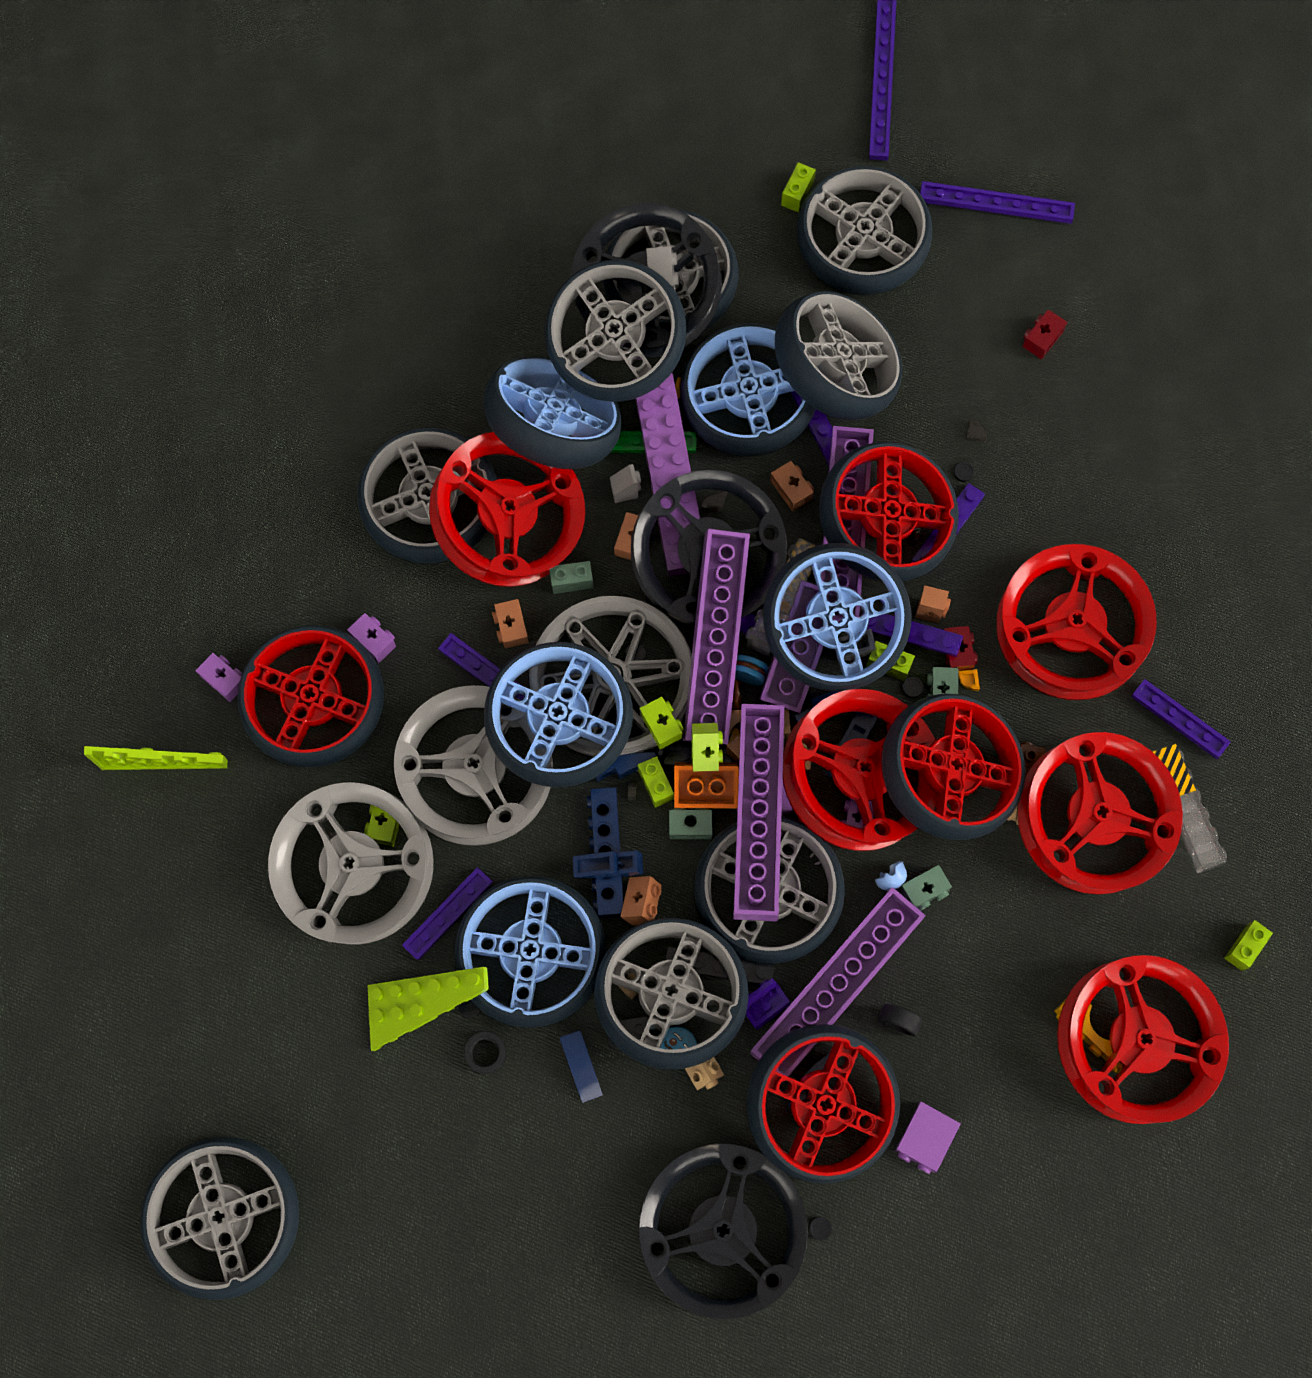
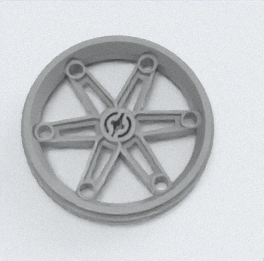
[529,596,692,757]

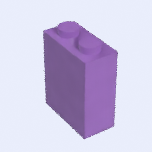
[894,1102,961,1174]

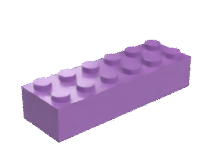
[759,580,837,713]

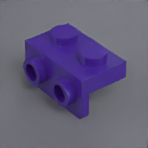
[746,978,792,1030]

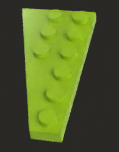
[84,746,228,770]
[368,967,489,1051]

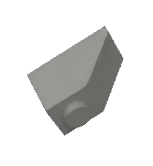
[837,629,876,661]

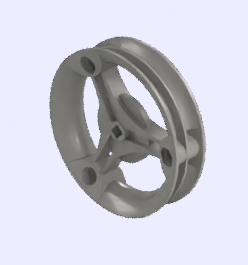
[394,685,553,846]
[268,782,434,944]

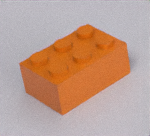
[674,762,738,808]

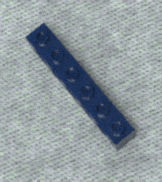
[587,788,623,919]

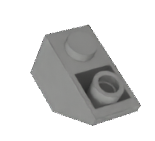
[646,246,679,292]
[610,464,641,503]

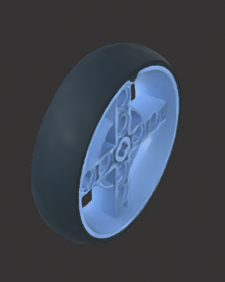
[680,323,816,456]
[483,356,621,469]
[763,543,911,692]
[484,642,633,787]
[455,876,606,1028]

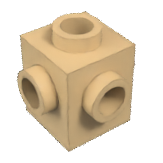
[685,1057,724,1090]

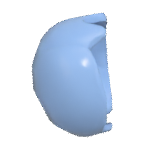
[875,861,907,890]

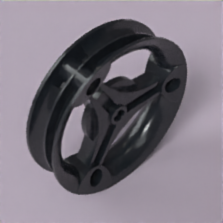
[571,203,722,358]
[630,470,787,625]
[639,1144,808,1319]

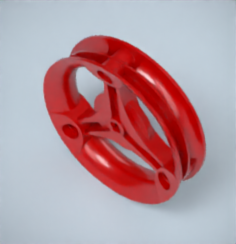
[429,432,585,587]
[996,544,1157,700]
[782,689,937,851]
[1017,732,1183,894]
[1057,955,1229,1124]

